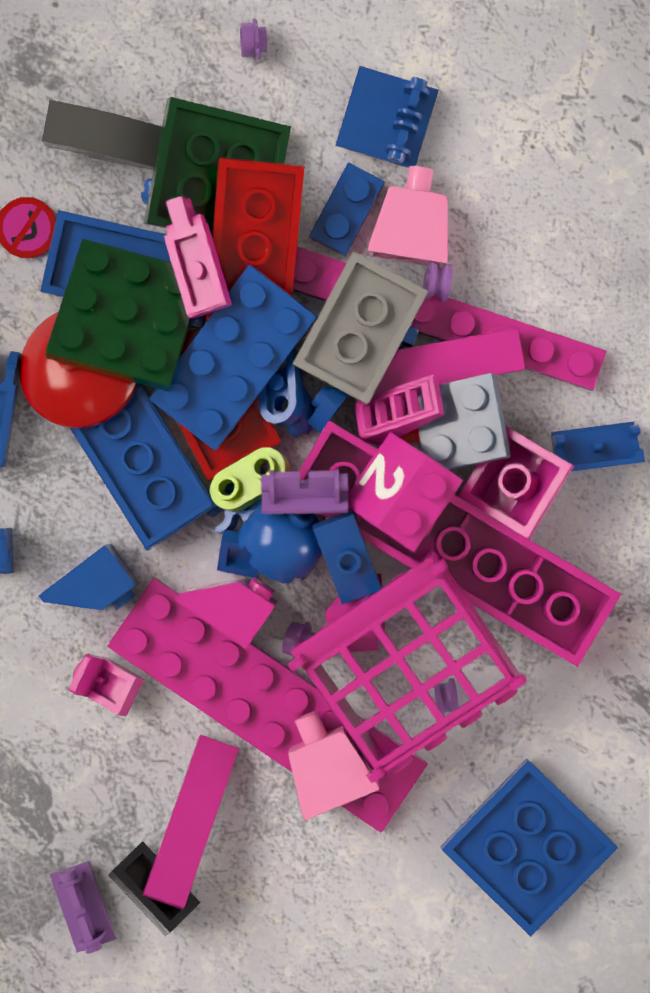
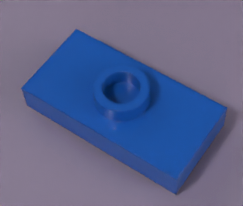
[312,510,382,604]

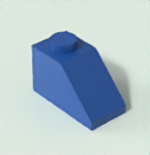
[38,544,140,611]

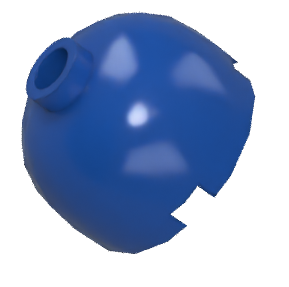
[238,505,322,583]

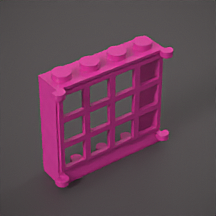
[287,550,527,783]

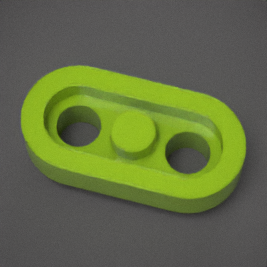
[210,447,290,512]

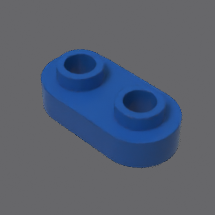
[258,348,304,426]

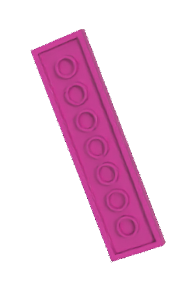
[107,577,428,833]

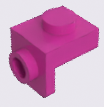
[68,654,144,717]

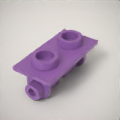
[261,469,348,514]
[50,861,116,954]

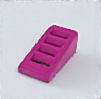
[355,375,444,446]

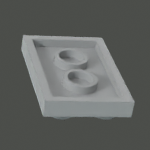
[293,251,429,405]

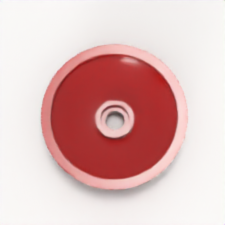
[19,312,138,429]

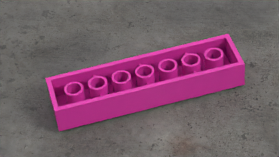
[299,421,621,667]

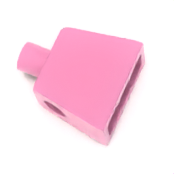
[367,166,448,268]
[288,711,379,821]

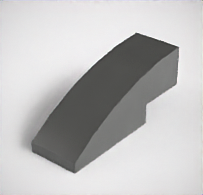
[42,100,162,170]

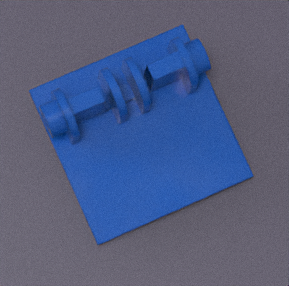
[335,66,439,168]

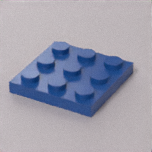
[440,758,618,937]

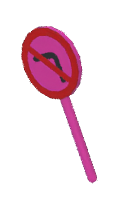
[0,197,56,258]

